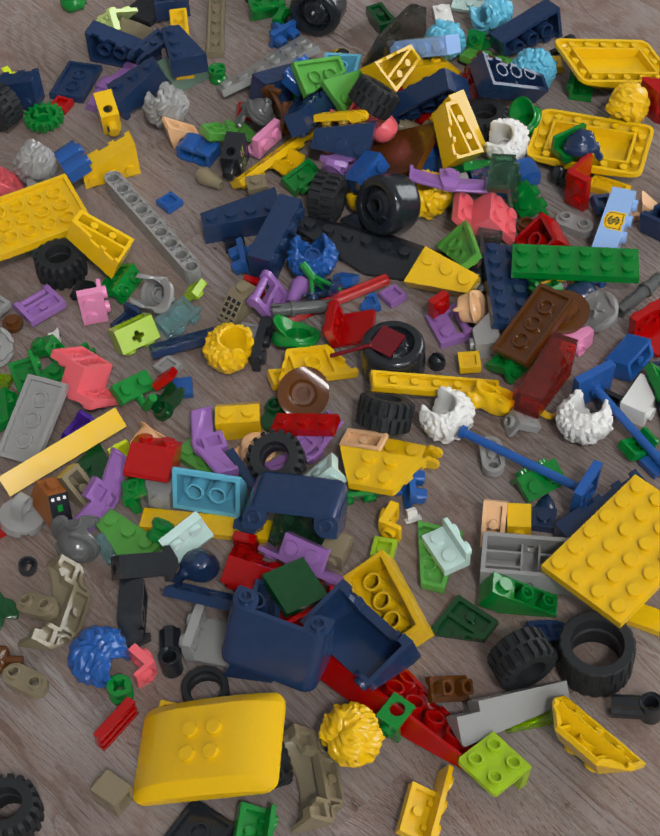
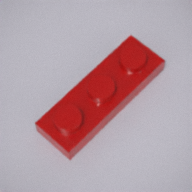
[270,413,341,436]

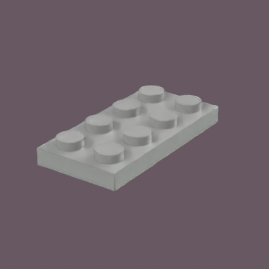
[0,374,70,463]

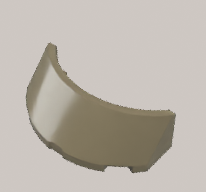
[17,554,90,651]
[283,723,344,834]

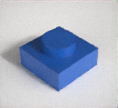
[333,272,359,288]

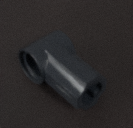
[158,625,184,679]
[611,691,660,725]

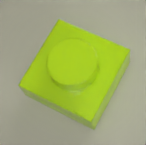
[181,278,207,303]
[370,536,398,559]

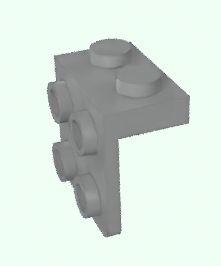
[179,604,227,669]

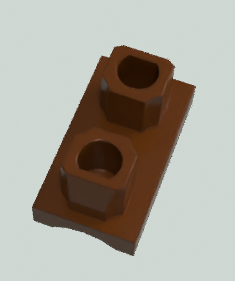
[425,675,474,703]

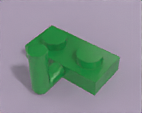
[109,369,157,412]

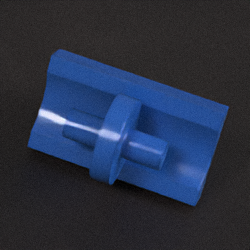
[268,19,301,49]
[228,237,252,276]
[397,470,428,509]

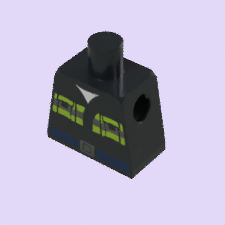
[220,131,250,180]

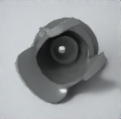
[236,97,276,132]
[50,515,103,563]

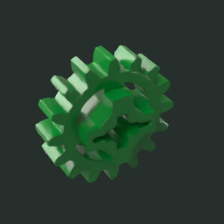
[23,101,65,134]

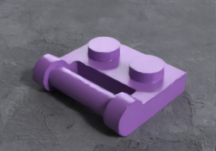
[247,270,288,324]
[12,284,67,327]
[425,303,473,349]

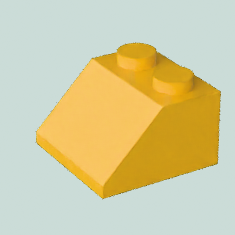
[215,401,262,440]

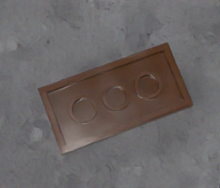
[491,283,577,368]

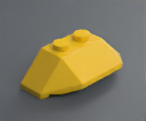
[402,56,466,89]
[552,695,647,774]

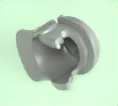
[129,274,176,314]

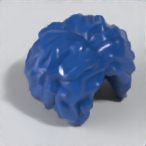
[286,233,339,280]
[67,625,130,689]

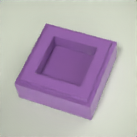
[378,283,408,309]

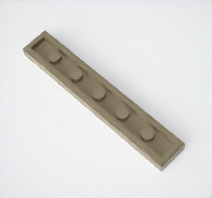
[206,0,226,58]

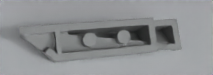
[446,681,570,747]

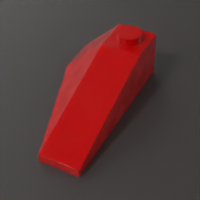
[220,545,322,590]

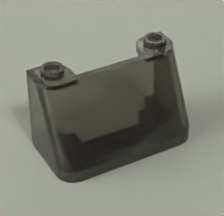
[362,3,426,67]

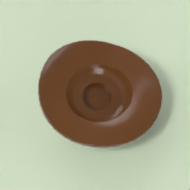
[555,290,590,334]
[277,367,330,414]

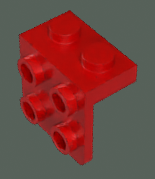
[564,153,593,212]
[628,298,660,358]
[322,299,377,349]

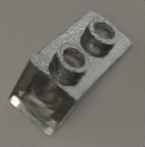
[475,227,503,268]

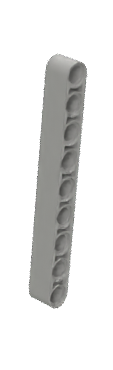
[104,171,202,285]

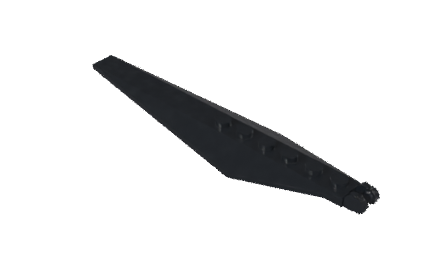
[296,216,530,295]

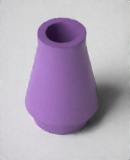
[286,276,310,303]

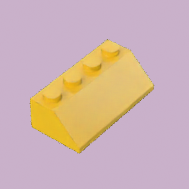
[343,550,435,647]

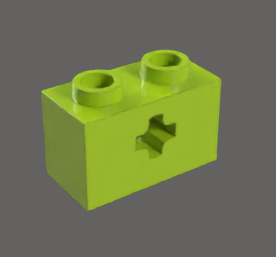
[107,312,160,356]

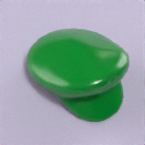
[509,96,542,136]
[272,314,320,348]

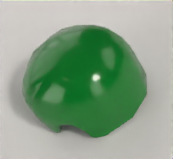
[60,0,87,13]

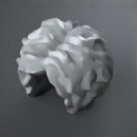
[142,81,190,128]
[12,138,59,184]

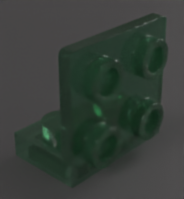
[486,153,522,209]
[268,513,325,547]

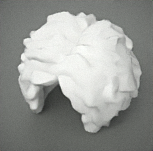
[484,118,530,163]
[419,386,476,444]
[556,389,613,446]

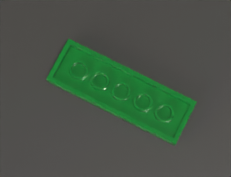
[511,244,639,284]

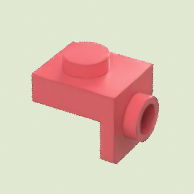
[128,643,158,689]

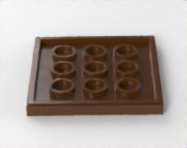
[372,123,437,177]

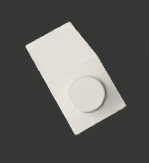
[620,373,656,427]

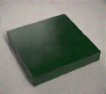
[261,557,327,618]

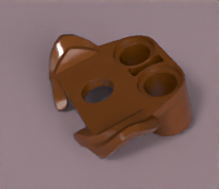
[261,84,291,136]

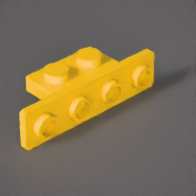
[395,764,454,836]

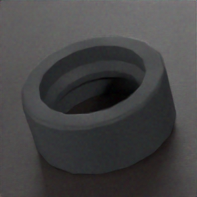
[181,666,231,702]

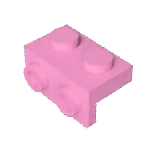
[248,118,282,159]
[76,278,111,326]

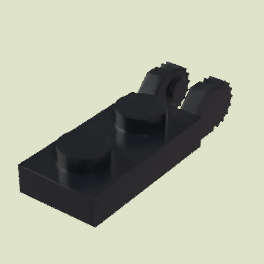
[251,315,274,372]

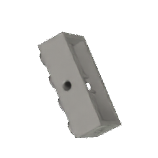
[479,531,575,596]

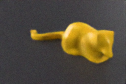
[466,380,556,420]

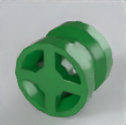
[208,63,227,85]
[146,517,175,544]
[106,674,135,706]

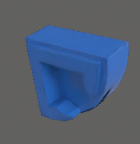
[360,292,381,312]

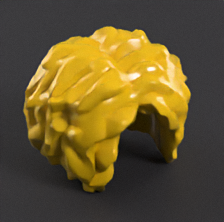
[605,81,650,123]
[416,169,453,220]
[202,322,254,375]
[318,701,385,768]

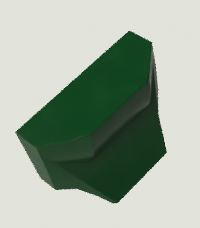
[366,2,401,32]

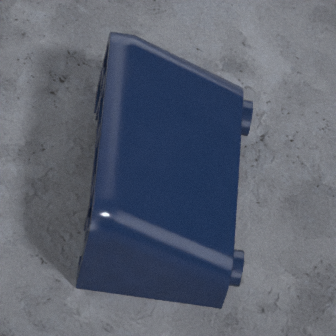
[242,471,348,540]
[300,579,421,692]
[222,585,336,692]

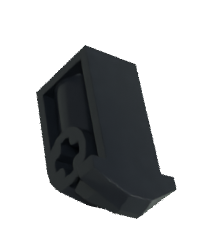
[110,545,179,582]
[117,579,151,648]

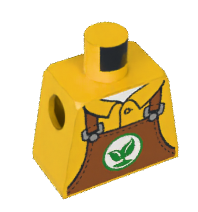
[93,89,122,137]

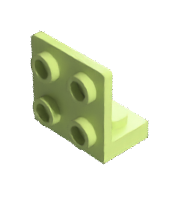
[95,6,138,30]

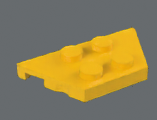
[278,344,359,386]
[340,445,427,496]

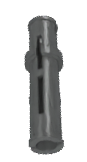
[618,272,660,318]
[270,299,334,317]

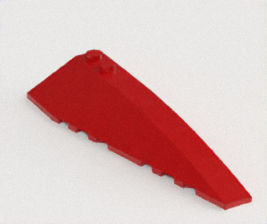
[287,604,478,769]

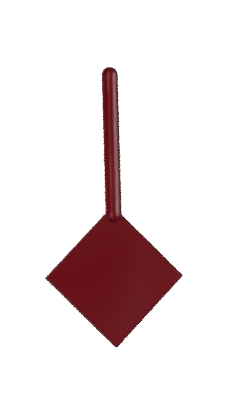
[330,325,406,358]

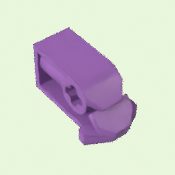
[319,154,358,175]

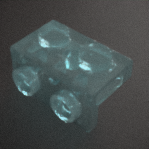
[154,295,203,339]

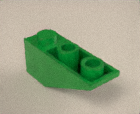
[478,572,558,618]

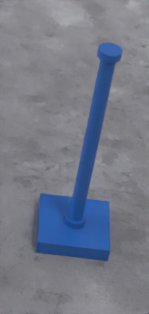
[571,359,660,467]
[457,425,603,513]

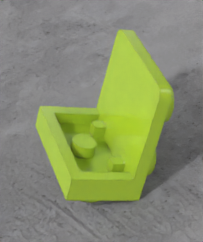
[458,731,532,797]

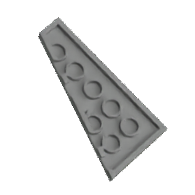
[217,35,321,97]

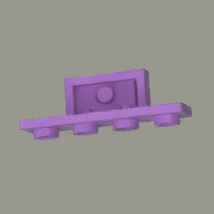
[257,531,344,586]

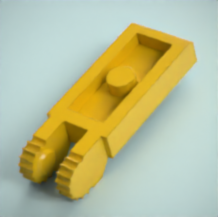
[313,109,369,125]
[381,438,443,470]

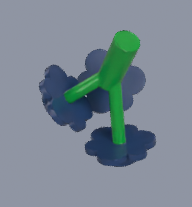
[299,261,342,301]

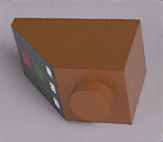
[30,476,73,529]

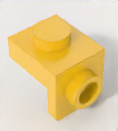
[272,148,305,176]
[378,500,402,542]

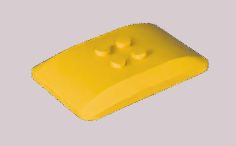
[554,38,660,89]
[527,109,654,177]
[133,692,286,806]

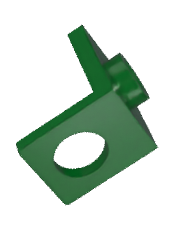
[376,692,415,743]

